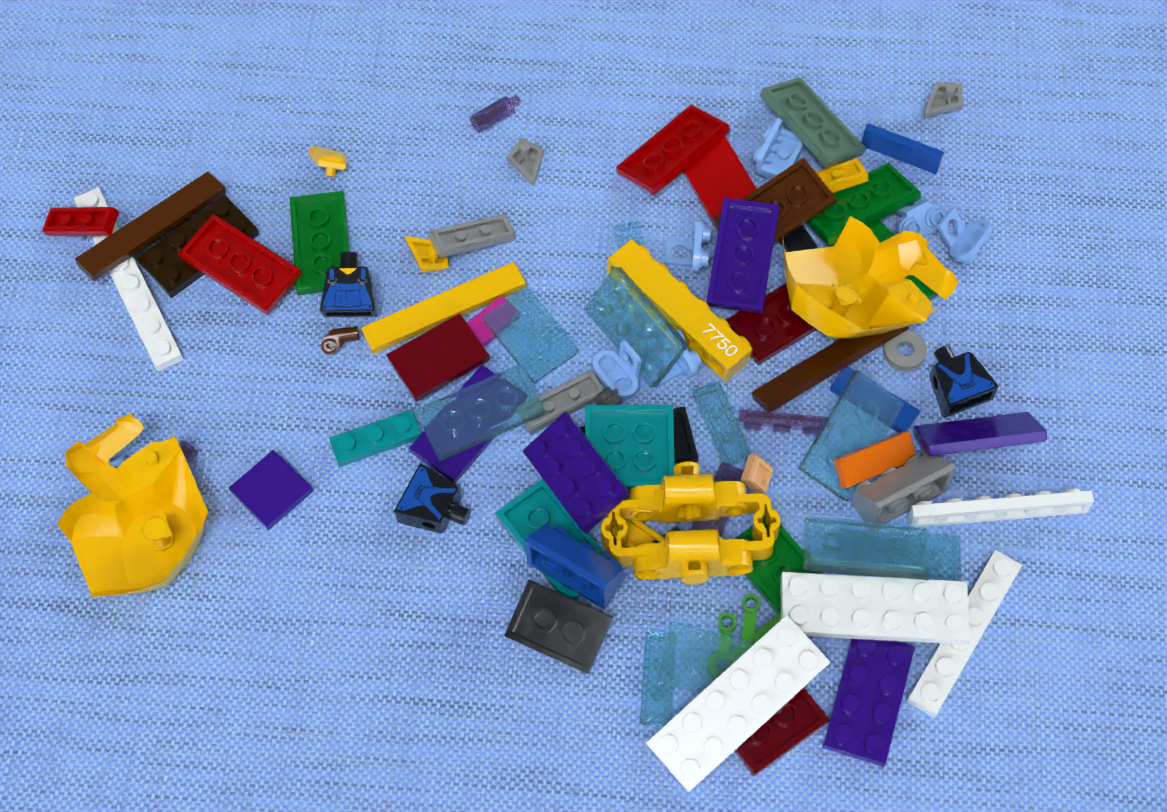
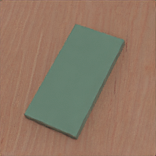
[760,77,866,168]

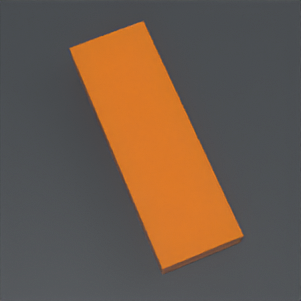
[833,431,916,488]

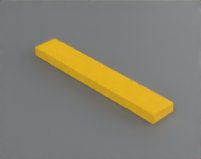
[361,262,526,354]

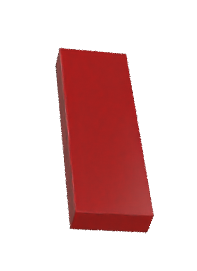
[42,207,119,236]

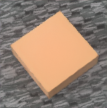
[741,454,774,494]

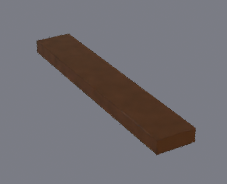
[75,171,226,281]
[751,326,909,413]

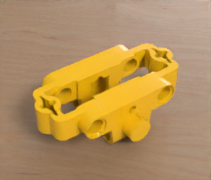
[601,462,781,585]

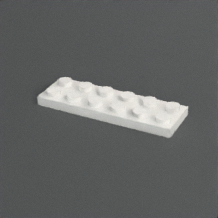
[780,572,971,645]
[646,615,831,792]

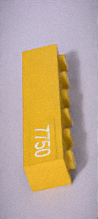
[606,239,753,383]

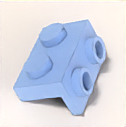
[753,118,804,179]

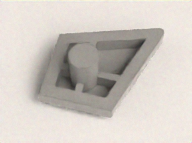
[923,83,963,117]
[507,138,544,185]

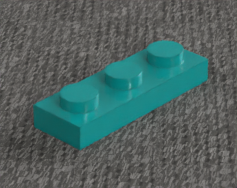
[329,409,421,467]

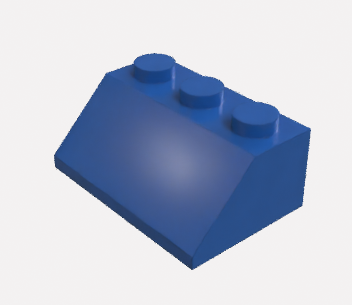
[525,524,624,610]

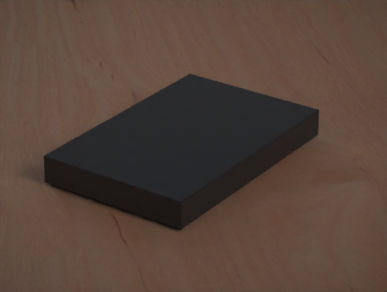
[504,580,614,674]

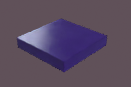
[228,450,313,530]

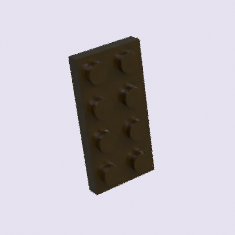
[136,195,260,299]

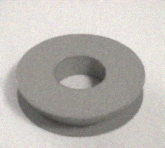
[883,330,927,372]

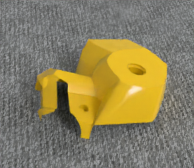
[782,216,958,338]
[57,413,208,597]

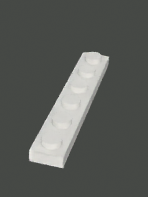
[907,488,1094,528]
[907,550,1022,718]

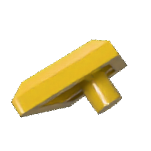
[308,146,347,176]
[405,236,449,272]

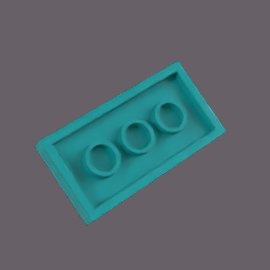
[495,479,607,600]

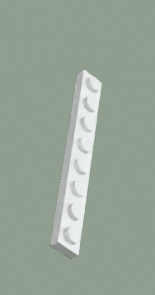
[73,187,184,372]

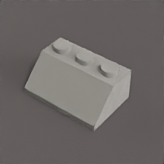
[851,453,956,532]

